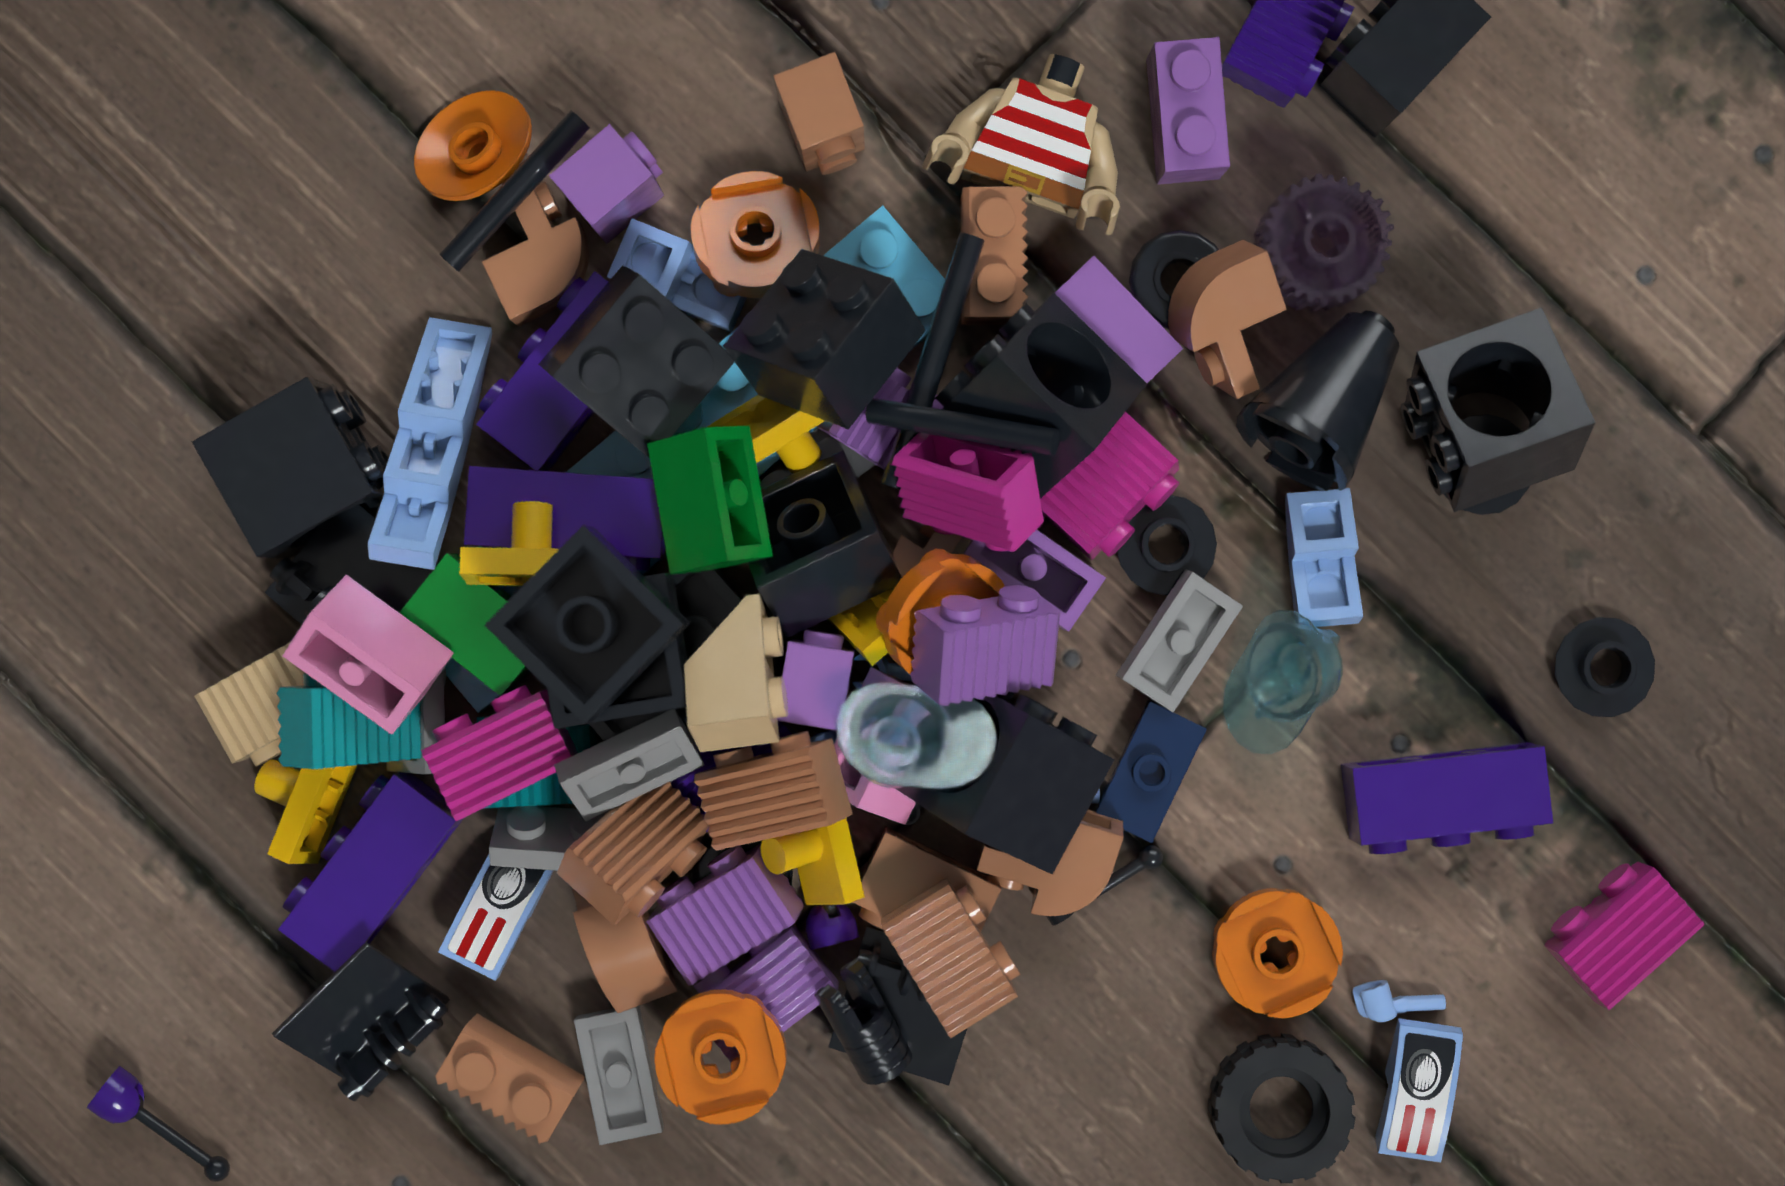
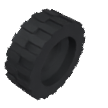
[1208,1033,1356,1184]

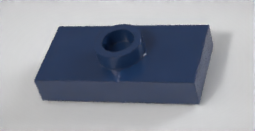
[1094,701,1207,843]

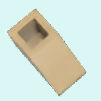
[684,594,788,752]

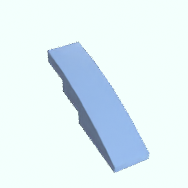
[368,317,492,570]

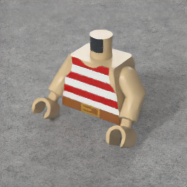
[922,54,1120,235]

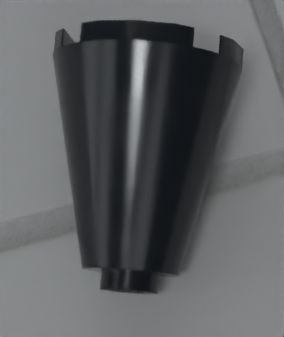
[1236,310,1400,491]

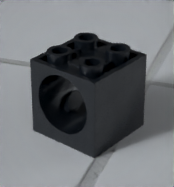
[935,293,1147,499]
[1401,307,1596,512]
[192,376,389,559]
[891,691,1115,875]

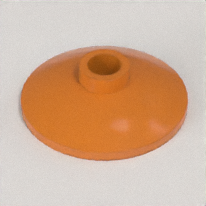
[414,90,532,201]

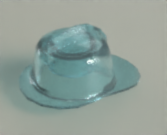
[1223,610,1343,754]
[835,683,997,789]

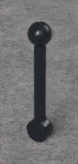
[1046,845,1163,926]

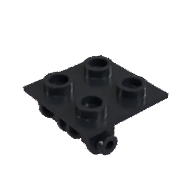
[265,504,433,625]
[828,926,967,1086]
[272,942,450,1101]

